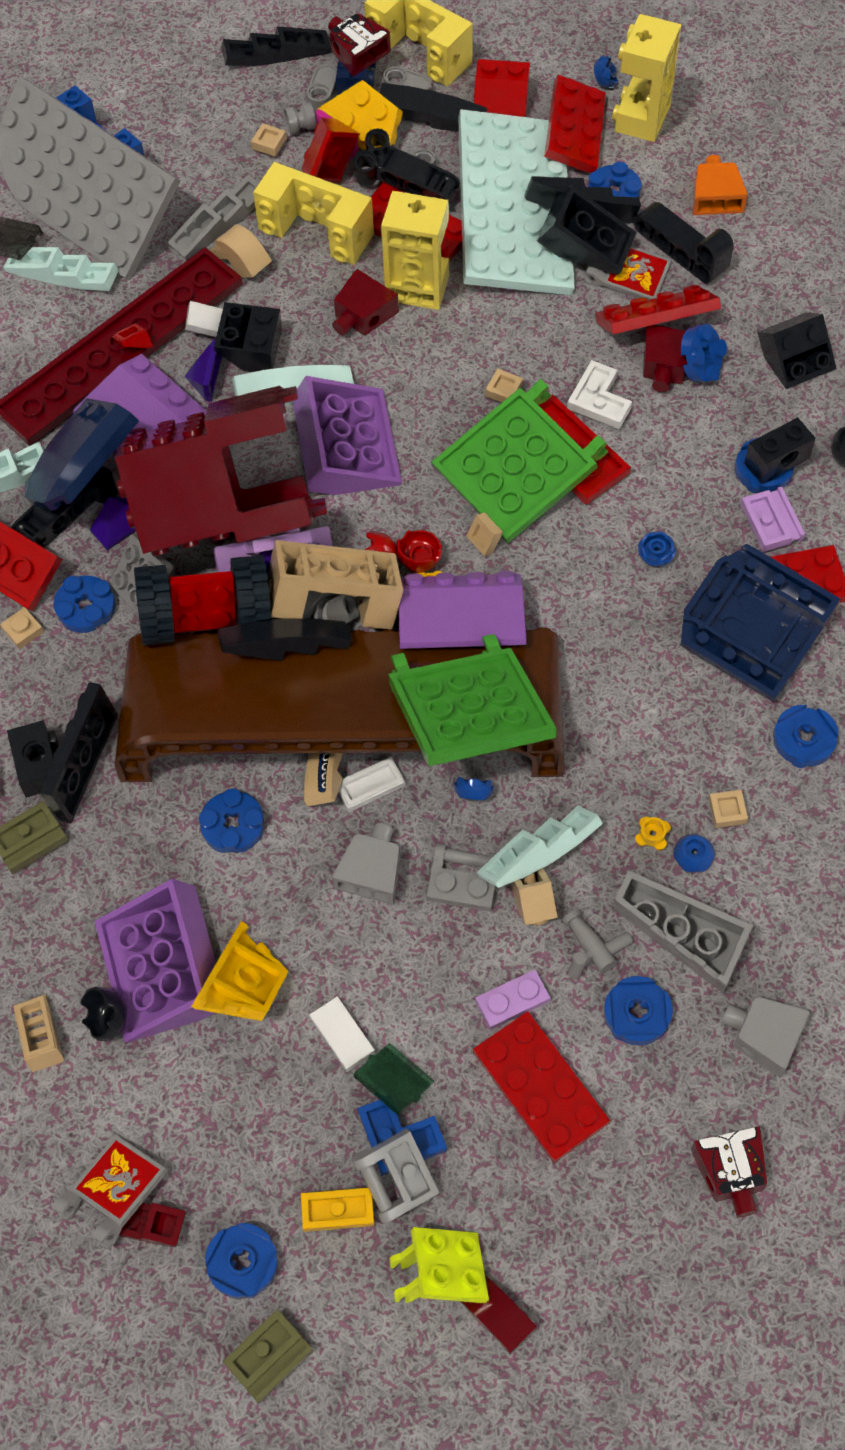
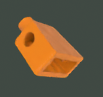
[692,155,748,215]

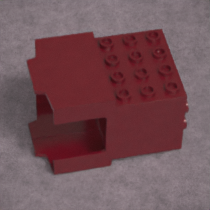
[115,385,327,556]

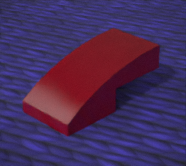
[119,1203,186,1248]
[460,1275,537,1355]

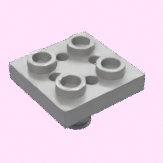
[110,533,176,614]

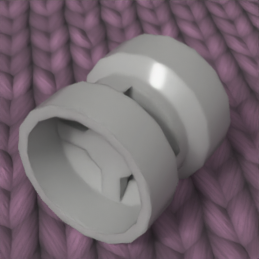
[284,102,316,135]

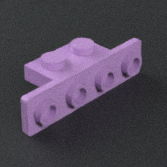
[213,526,333,572]

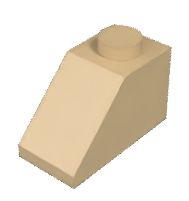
[510,868,558,925]

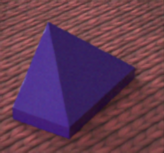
[185,339,222,402]
[90,497,136,551]

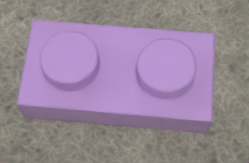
[475,970,551,1030]

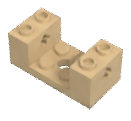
[267,540,403,630]

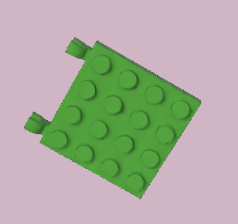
[432,379,608,544]
[389,634,557,766]

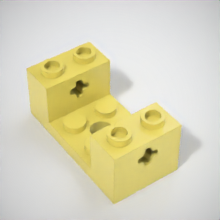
[364,0,473,87]
[612,14,681,142]
[253,162,374,265]
[381,191,449,310]

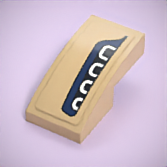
[304,753,343,807]

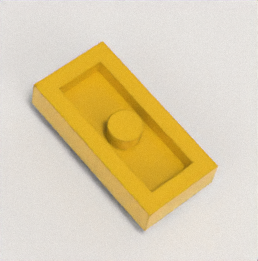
[301,1188,374,1232]

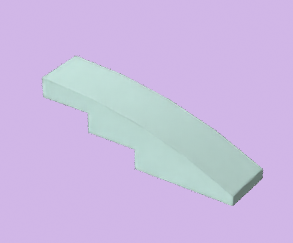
[3,247,119,291]
[232,365,354,406]
[0,442,47,492]
[477,806,603,888]

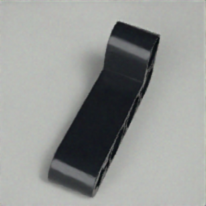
[633,202,734,284]

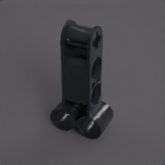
[353,128,461,203]
[11,466,118,548]

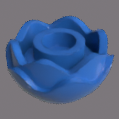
[593,55,618,89]
[638,531,676,567]
[454,777,494,801]
[673,834,715,872]

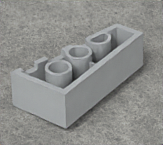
[614,870,753,993]

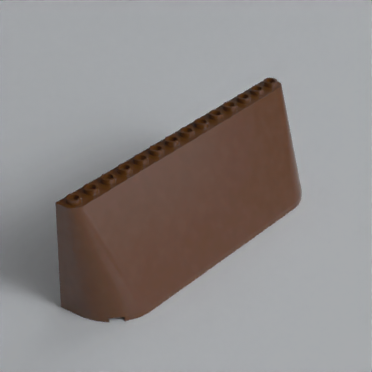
[115,627,565,782]

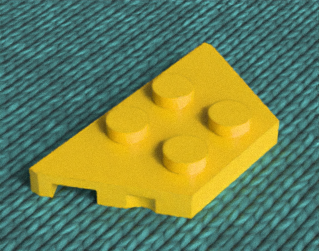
[316,80,403,150]
[191,921,289,1021]

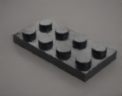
[40,682,118,824]

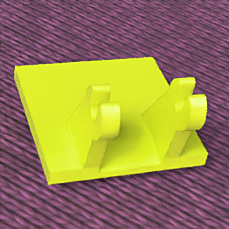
[389,1227,489,1303]

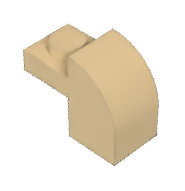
[210,224,272,278]

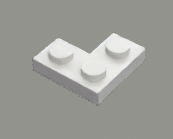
[567,360,632,429]

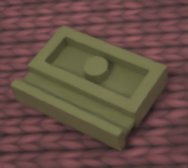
[0,801,69,874]
[222,1309,314,1404]

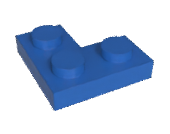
[357,1096,447,1176]

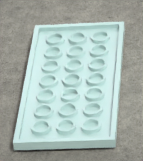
[458,109,575,295]

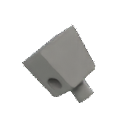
[332,823,401,905]
[721,997,810,1078]

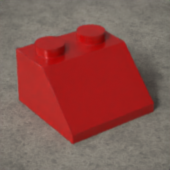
[474,59,530,117]
[301,118,360,184]

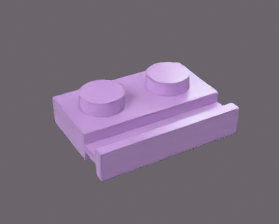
[740,486,805,552]

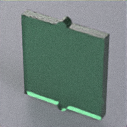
[353,1043,434,1115]

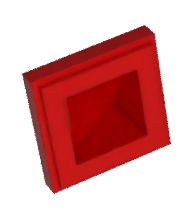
[112,323,153,348]

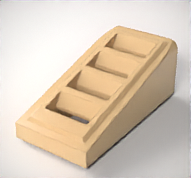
[13,994,64,1072]

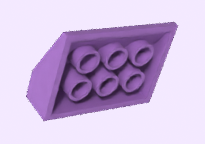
[73,354,207,453]
[293,376,402,495]
[399,571,526,649]
[95,879,216,1043]

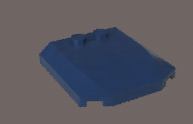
[25,398,139,511]
[680,544,841,702]

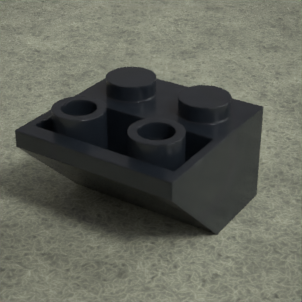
[214,302,282,372]
[757,312,837,389]

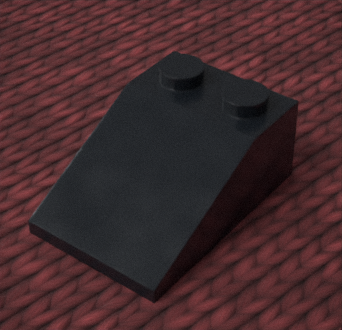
[537,185,637,275]

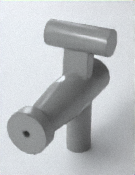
[563,909,633,979]

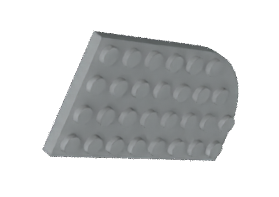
[0,76,181,279]

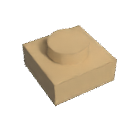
[251,123,287,157]
[485,368,523,403]
[466,512,503,556]
[0,607,44,649]
[708,790,748,828]

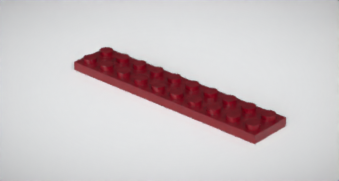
[0,247,243,446]

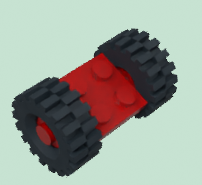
[134,555,272,646]

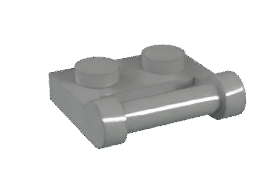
[426,843,497,912]
[351,1128,439,1223]

